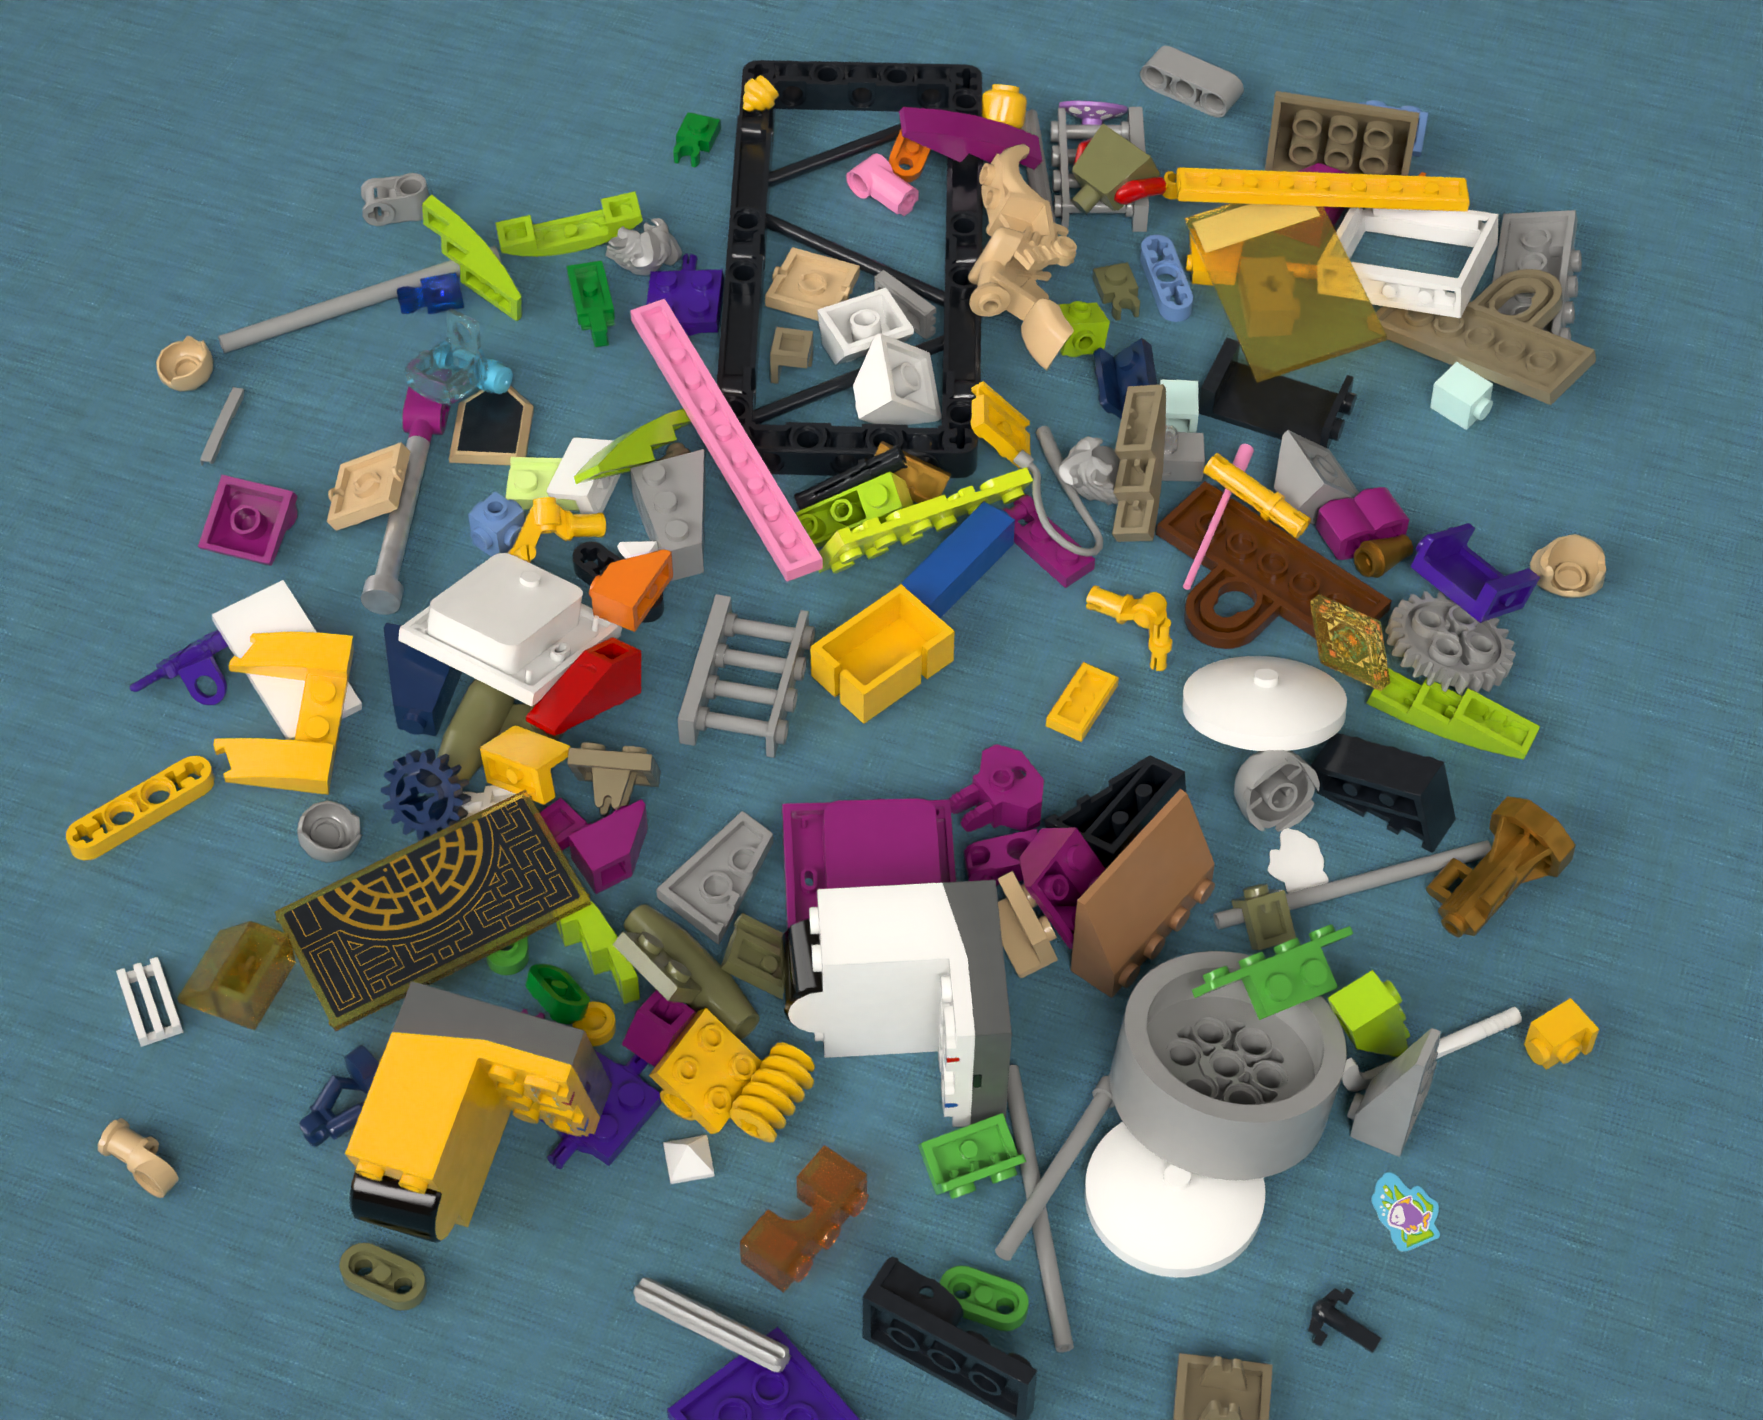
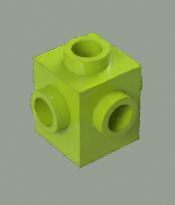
[1058,301,1110,357]

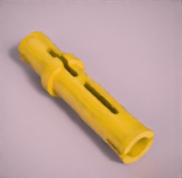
[1203,453,1311,539]

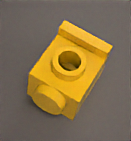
[1524,998,1599,1070]

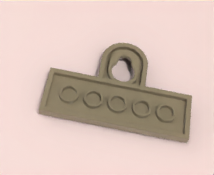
[1367,269,1596,405]

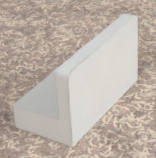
[546,438,621,514]

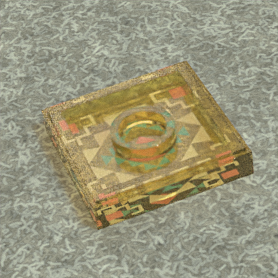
[1310,594,1390,691]

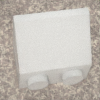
[817,288,914,365]

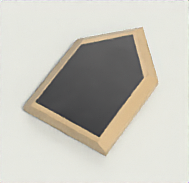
[449,385,534,465]

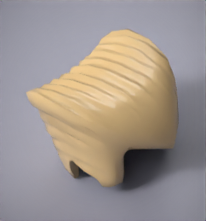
[1530,534,1606,598]

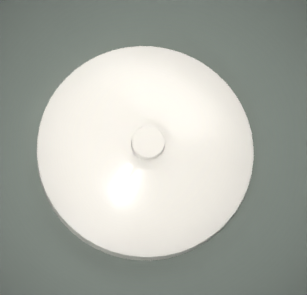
[1182,656,1347,751]
[1084,1122,1265,1277]

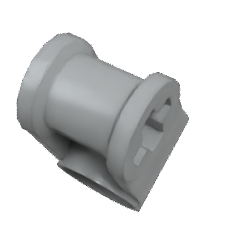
[361,173,429,226]

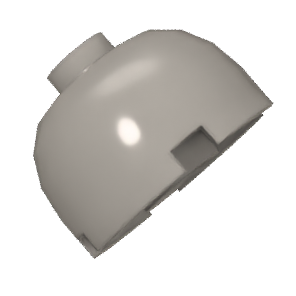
[1234,750,1320,832]

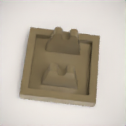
[567,743,661,816]
[1173,1353,1273,1420]

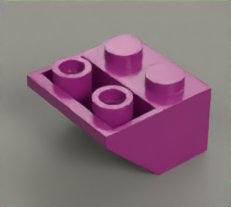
[1019,828,1106,949]

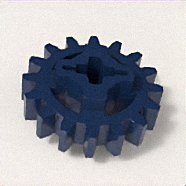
[381,748,471,840]

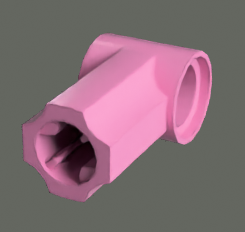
[846,153,919,216]

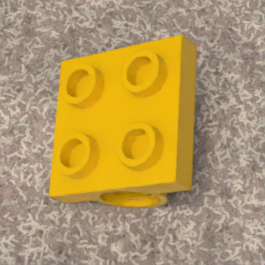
[649,1008,762,1134]

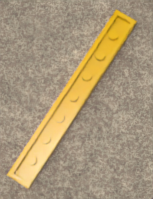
[1176,167,1470,212]

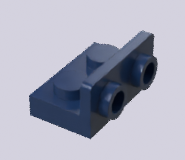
[1094,338,1157,419]

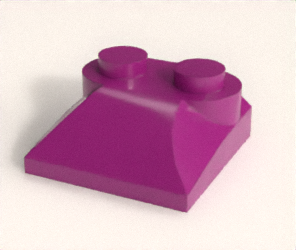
[198,475,298,566]

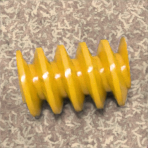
[729,1043,815,1143]

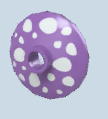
[1059,101,1128,125]

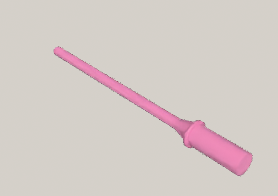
[1183,444,1254,590]

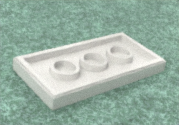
[212,580,362,740]

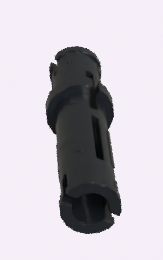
[794,445,908,510]

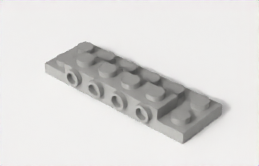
[1493,210,1582,340]

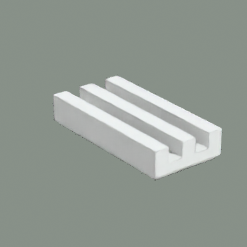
[116,957,183,1047]

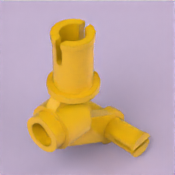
[508,497,606,563]
[1086,585,1173,671]

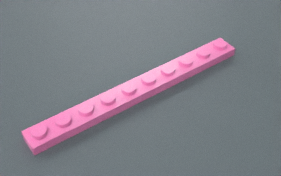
[630,299,823,582]

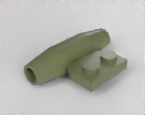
[437,679,564,790]
[613,904,760,1040]

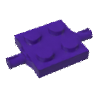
[646,253,724,336]
[539,1050,662,1169]

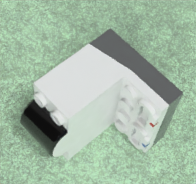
[780,880,1012,1127]

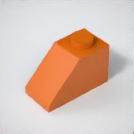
[589,549,673,632]

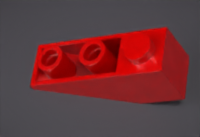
[526,637,641,736]

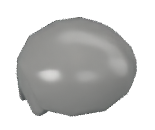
[297,800,362,863]

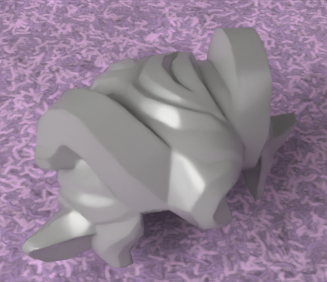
[605,218,682,276]
[1059,436,1120,505]

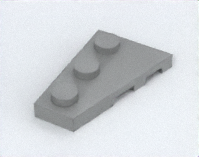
[656,811,774,945]

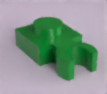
[673,112,721,167]

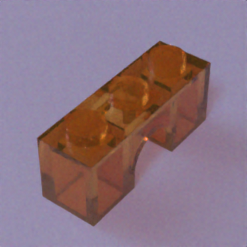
[740,1145,869,1293]

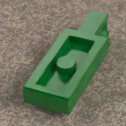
[566,260,615,347]

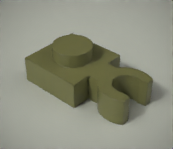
[1092,262,1140,321]

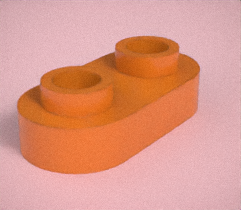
[888,129,932,183]

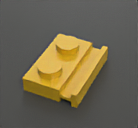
[971,381,1031,468]

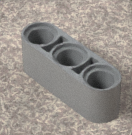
[1140,46,1244,118]

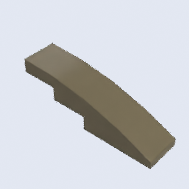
[1112,384,1166,542]

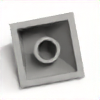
[1274,430,1359,524]

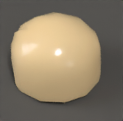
[156,336,213,392]

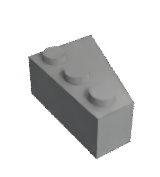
[630,449,706,581]

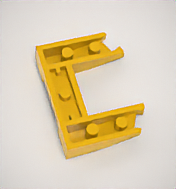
[213,632,354,795]

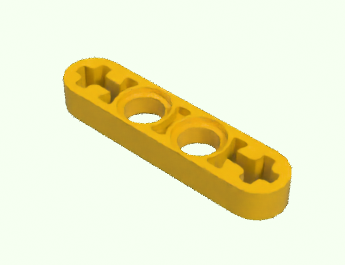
[66,756,215,861]

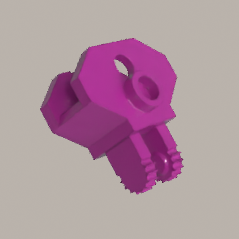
[949,744,1044,832]

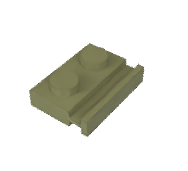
[721,913,813,1004]

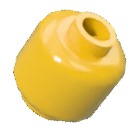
[982,84,1027,129]

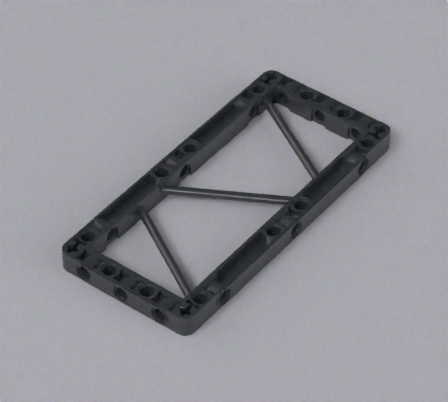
[717,60,983,478]

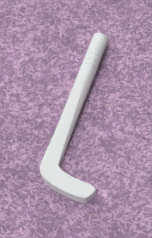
[1341,1007,1522,1092]

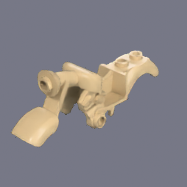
[968,144,1077,371]

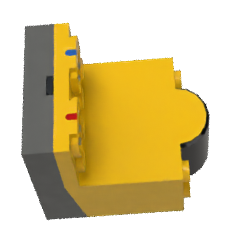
[345,981,612,1243]

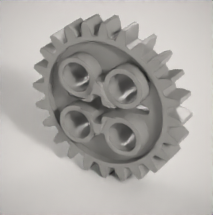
[1385,591,1516,695]

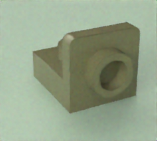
[1231,883,1296,950]

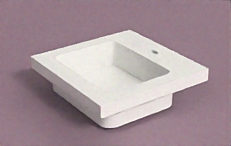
[398,553,622,706]

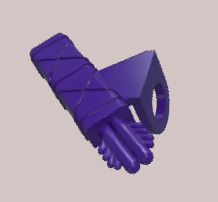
[130,629,228,705]

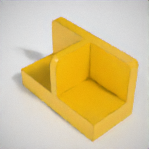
[480,726,571,805]

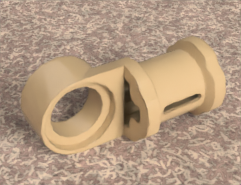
[98,1118,179,1198]

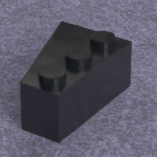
[1311,733,1456,853]
[1045,755,1187,869]

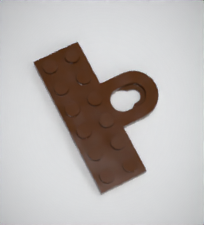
[1156,481,1392,657]

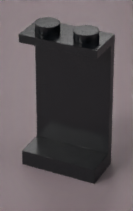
[1199,337,1357,449]

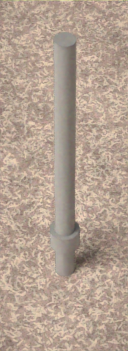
[995,1074,1115,1261]

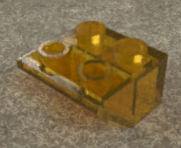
[177,921,296,1030]

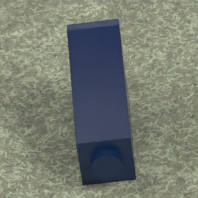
[383,623,462,737]

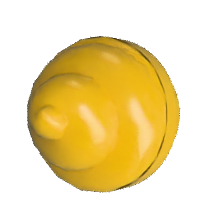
[743,75,779,111]

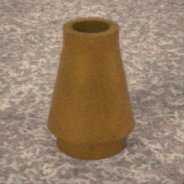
[1354,534,1413,578]

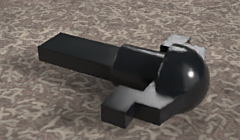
[1308,1288,1382,1353]

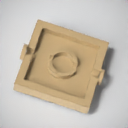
[765,247,860,321]
[327,442,410,531]

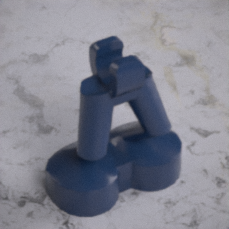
[299,1044,379,1147]

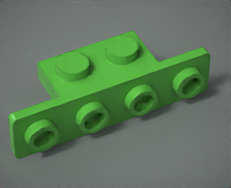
[1192,924,1354,1020]

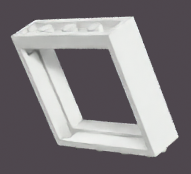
[1317,207,1499,318]

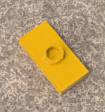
[1046,662,1119,742]

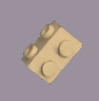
[998,871,1058,978]

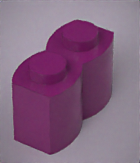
[1315,487,1410,560]

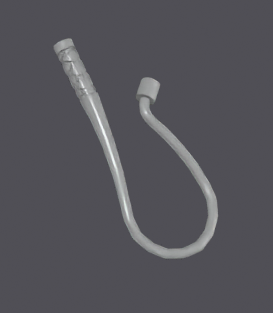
[1013,426,1103,557]

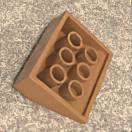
[1071,789,1215,998]

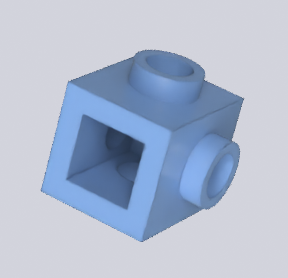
[468,491,525,557]

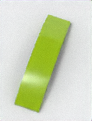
[495,191,643,257]

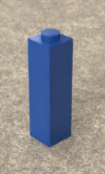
[901,501,1015,618]

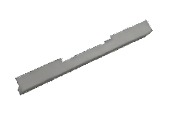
[200,387,244,466]

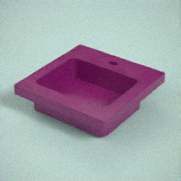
[782,798,956,964]

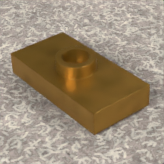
[874,441,951,503]

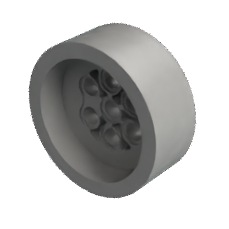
[1110,951,1347,1180]

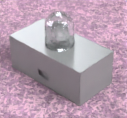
[1162,425,1205,482]

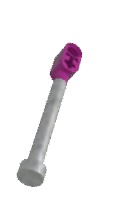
[361,371,453,615]

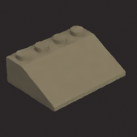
[1265,91,1420,176]

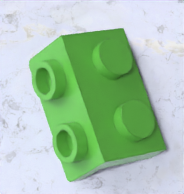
[918,1113,1026,1199]

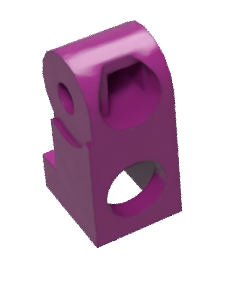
[963,829,1038,886]

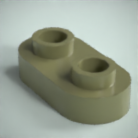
[339,1243,427,1311]

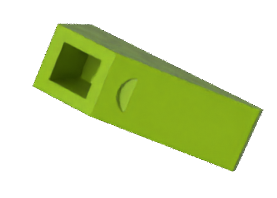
[795,472,914,548]
[1328,970,1410,1057]

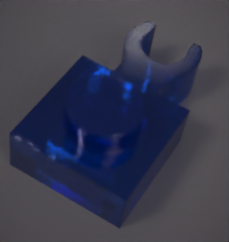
[396,272,464,315]

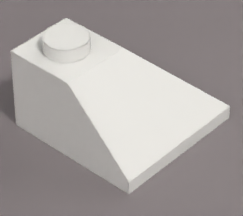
[853,333,942,425]

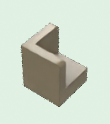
[770,327,813,384]

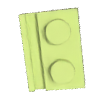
[505,457,579,511]

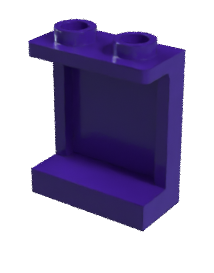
[1410,523,1540,623]

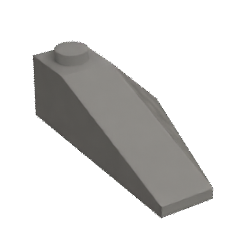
[1347,1028,1441,1157]

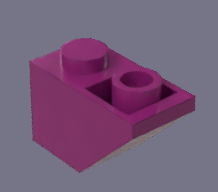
[568,799,648,894]
[621,989,697,1067]

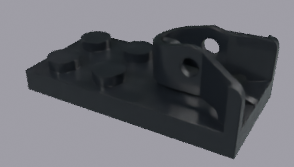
[863,1257,1037,1420]

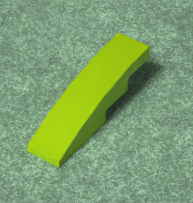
[422,194,522,321]
[574,408,692,484]
[1366,667,1540,760]
[551,877,640,1004]

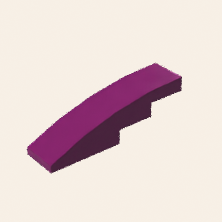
[899,107,1043,170]

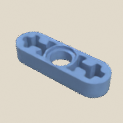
[1140,235,1193,322]

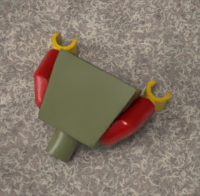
[1071,124,1178,215]

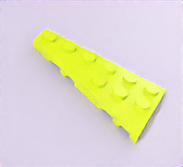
[818,467,1033,574]

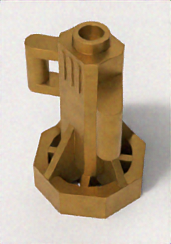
[1426,796,1576,938]

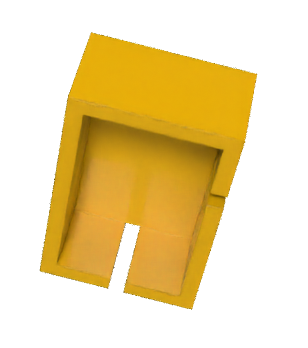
[810,584,955,724]

